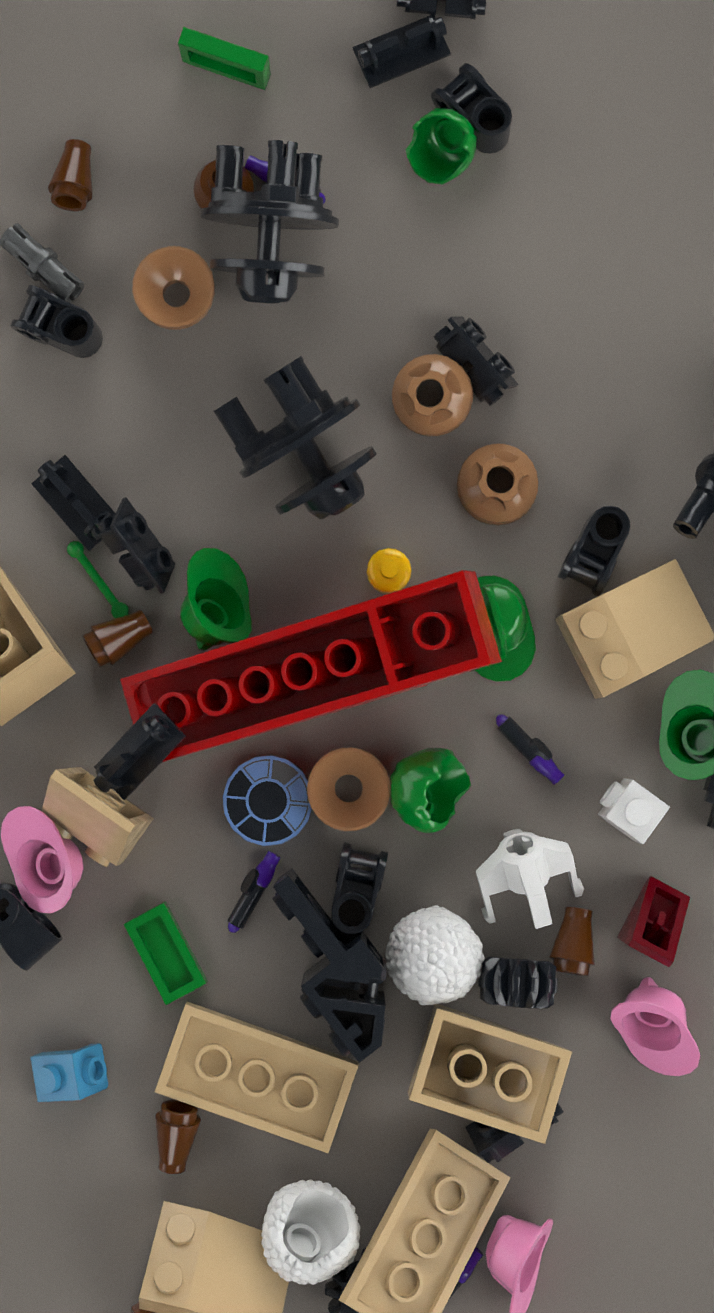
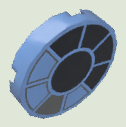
[223,755,312,846]

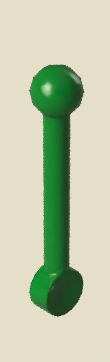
[67,540,130,619]

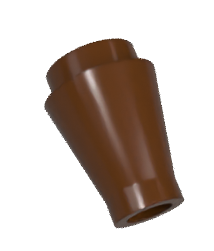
[48,139,93,211]
[82,609,153,667]
[549,907,595,976]
[155,1100,201,1174]

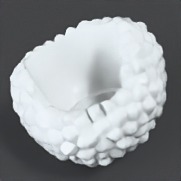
[385,905,485,1005]
[261,1179,361,1285]

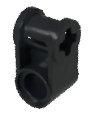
[431,63,512,154]
[10,285,103,358]
[558,505,630,596]
[331,842,388,934]
[0,883,62,971]

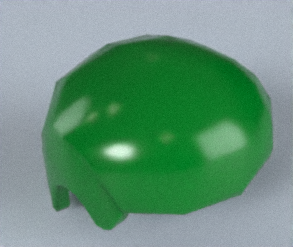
[406,108,477,185]

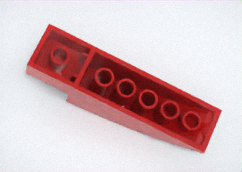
[120,570,502,763]

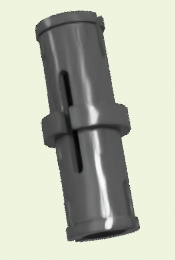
[0,223,85,303]

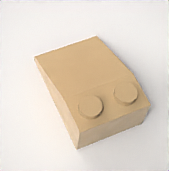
[555,559,714,699]
[0,566,76,726]
[42,767,154,867]
[408,1004,572,1144]
[139,1201,289,1313]

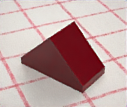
[617,876,690,967]

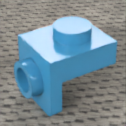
[30,1043,108,1102]

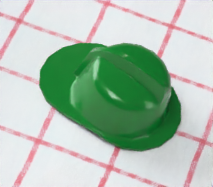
[180,548,252,650]
[475,575,536,682]
[659,669,714,780]

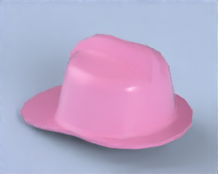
[1,806,83,913]
[610,977,700,1076]
[486,1215,553,1313]

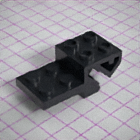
[273,868,387,1063]

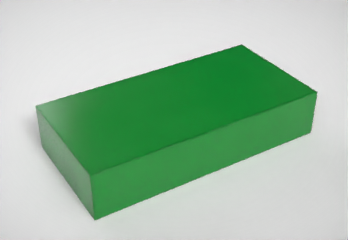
[178,27,271,90]
[123,901,208,1005]

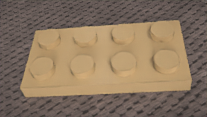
[155,1001,359,1153]
[339,1129,511,1313]

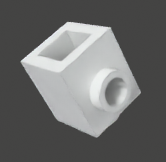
[597,778,670,844]

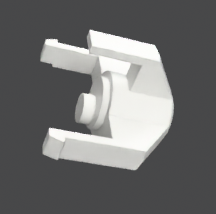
[475,829,584,929]

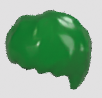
[390,748,471,833]

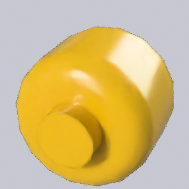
[367,548,412,594]

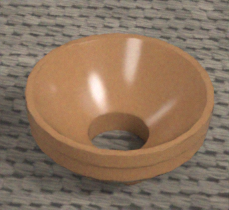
[132,246,215,330]
[392,354,473,436]
[457,443,539,525]
[307,748,390,831]

